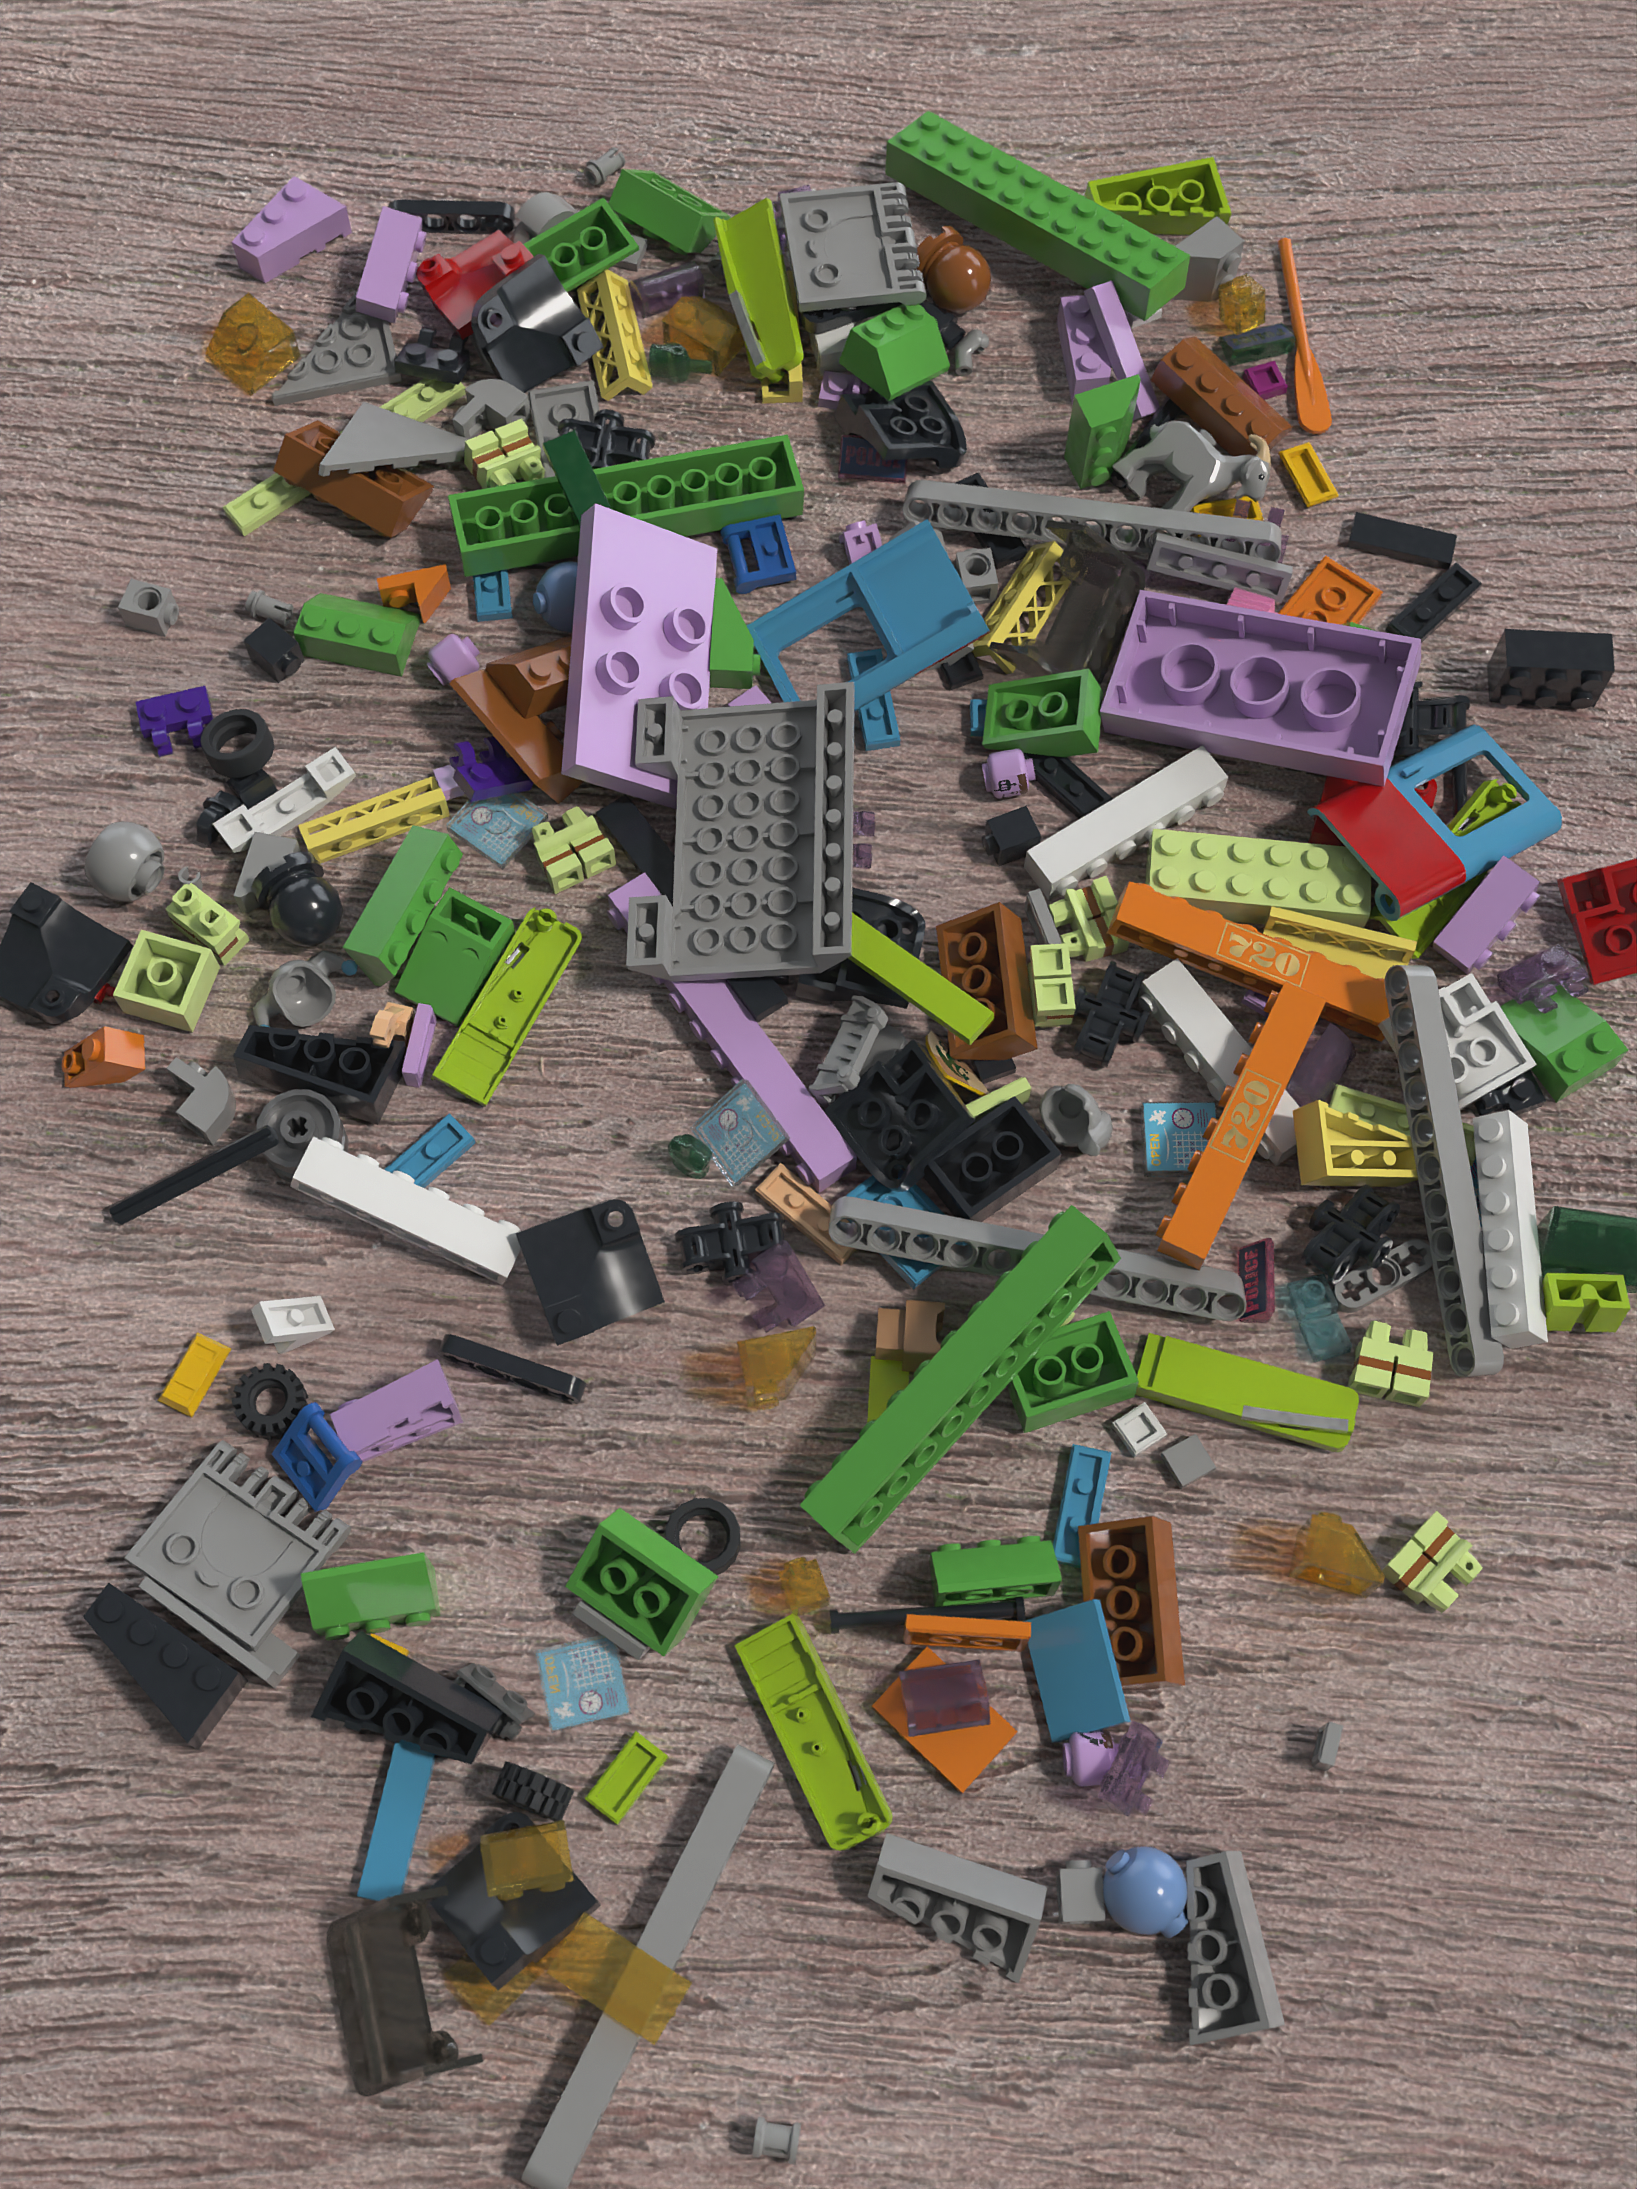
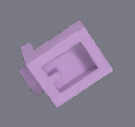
[819,371,869,409]
[839,521,882,564]

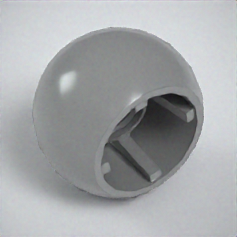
[84,821,165,902]

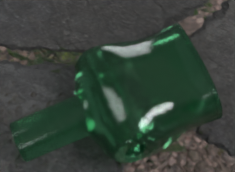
[649,342,713,383]
[667,1134,713,1179]

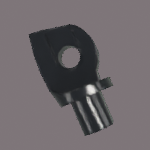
[919,300,966,350]
[196,791,243,846]

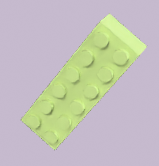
[1145,829,1371,928]

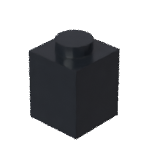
[243,618,304,683]
[982,806,1041,867]

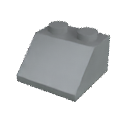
[1172,216,1245,302]

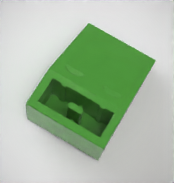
[395,887,515,1027]

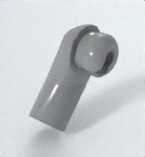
[955,330,989,376]

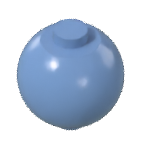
[533,562,578,633]
[1103,1846,1189,1938]

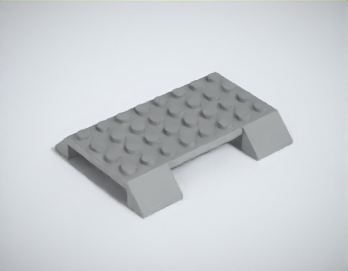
[626,682,855,982]

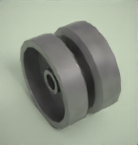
[256,1090,349,1183]

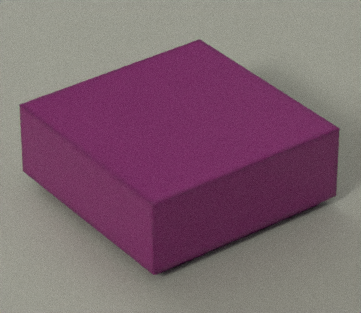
[1242,360,1288,400]

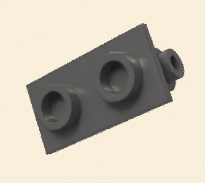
[454,1663,535,1740]

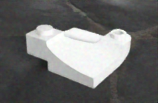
[1378,973,1537,1110]

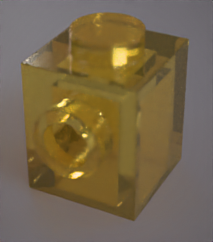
[1219,273,1265,335]
[778,1557,830,1616]

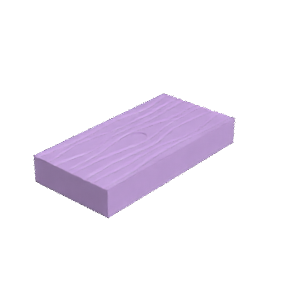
[1100,590,1421,786]

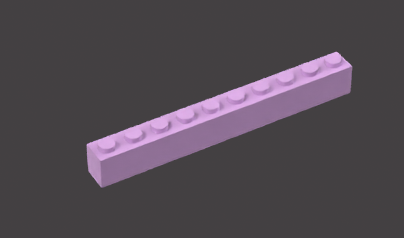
[607,872,857,1193]

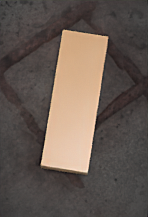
[755,1163,856,1266]

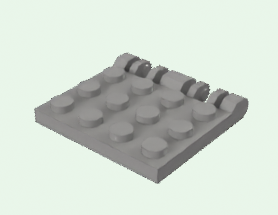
[780,182,926,312]
[124,1440,351,1652]

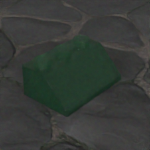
[1537,1206,1637,1293]

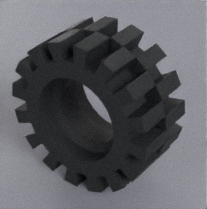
[232,1363,308,1440]
[492,1761,574,1823]

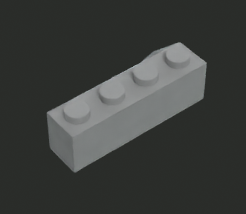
[867,1833,1047,1984]
[1186,1851,1285,2046]

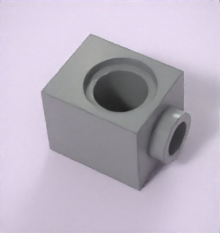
[955,548,998,605]
[118,579,179,637]
[1056,1860,1105,1925]

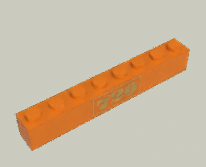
[1107,881,1390,1042]
[1155,981,1327,1271]

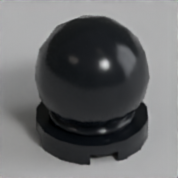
[251,851,343,947]

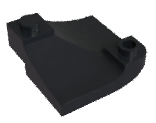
[471,254,603,393]
[834,381,967,469]
[0,882,134,1024]
[795,887,926,1009]
[824,1039,976,1192]
[515,1199,665,1346]
[423,1812,601,1991]

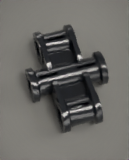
[557,409,656,469]
[1394,681,1456,755]
[1072,961,1150,1068]
[1301,1184,1400,1284]
[675,1201,791,1286]

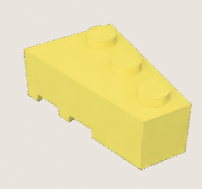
[1292,1100,1418,1187]

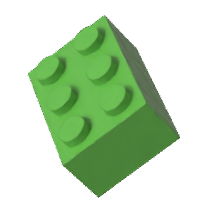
[565,1508,719,1657]

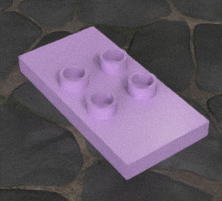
[561,503,717,809]

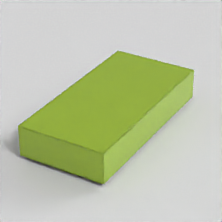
[585,1731,669,1825]

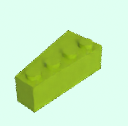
[1084,157,1232,235]

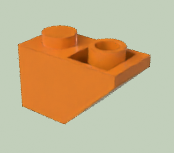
[62,1026,145,1088]

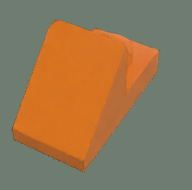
[377,564,451,624]

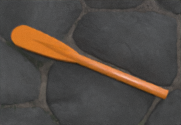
[1278,238,1332,434]

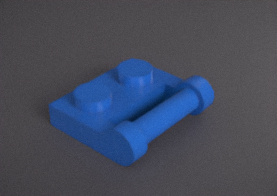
[720,515,796,594]
[272,1402,362,1511]

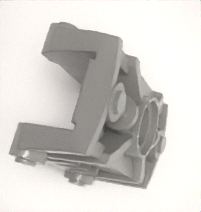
[809,995,909,1109]

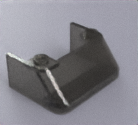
[989,521,1146,686]
[326,1886,483,2097]

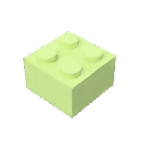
[113,930,220,1032]

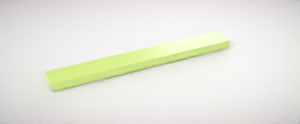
[223,378,466,536]

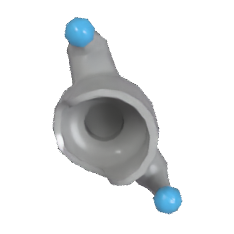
[253,951,358,1027]

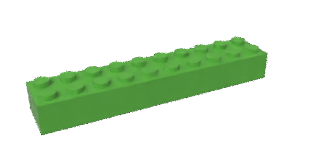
[885,111,1191,321]
[448,434,804,577]
[800,1205,1121,1554]

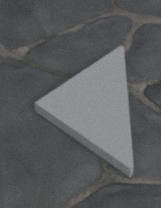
[272,291,402,406]
[318,402,469,476]

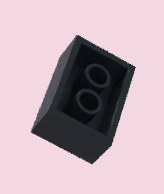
[1487,629,1615,709]
[924,1096,1061,1222]

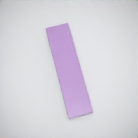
[1084,280,1160,421]

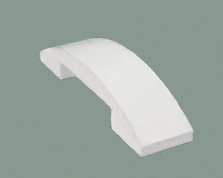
[213,747,356,853]

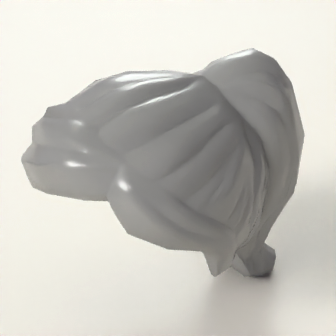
[1039,1084,1113,1156]

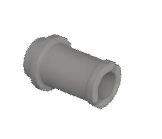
[584,147,626,186]
[245,590,294,626]

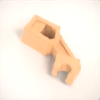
[369,1002,415,1048]

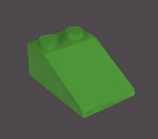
[982,669,1103,757]
[1500,977,1628,1103]

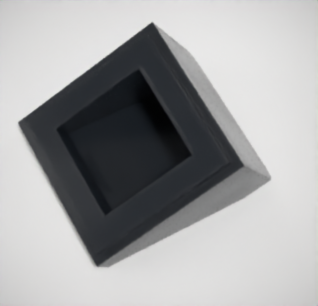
[226,768,278,810]

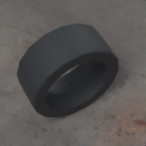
[200,709,275,778]
[665,1498,741,1575]

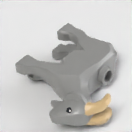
[1112,421,1271,512]

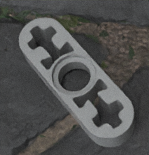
[1331,1239,1433,1313]

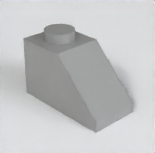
[234,831,302,913]

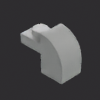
[509,192,578,244]
[452,379,531,439]
[166,1057,236,1145]

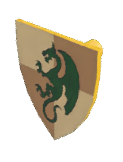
[925,1031,989,1096]

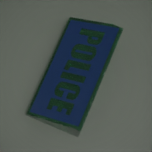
[1219,323,1296,367]

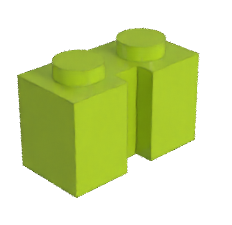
[1542,1273,1631,1332]

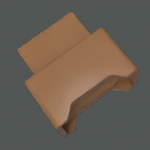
[875,1300,945,1372]

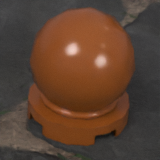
[914,226,991,314]

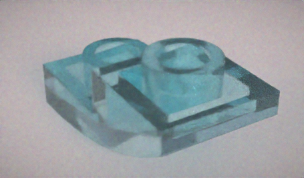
[1287,1273,1352,1363]

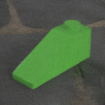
[709,578,761,689]

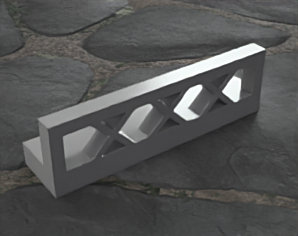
[1147,533,1293,603]
[139,1576,300,1688]

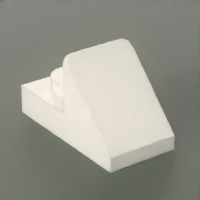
[251,1296,335,1354]

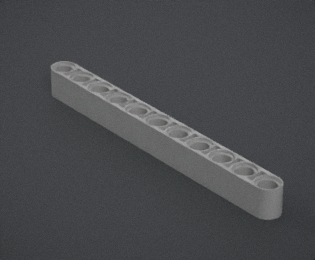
[902,480,1282,562]
[1384,965,1504,1377]
[829,1196,1246,1321]
[521,1744,775,2189]

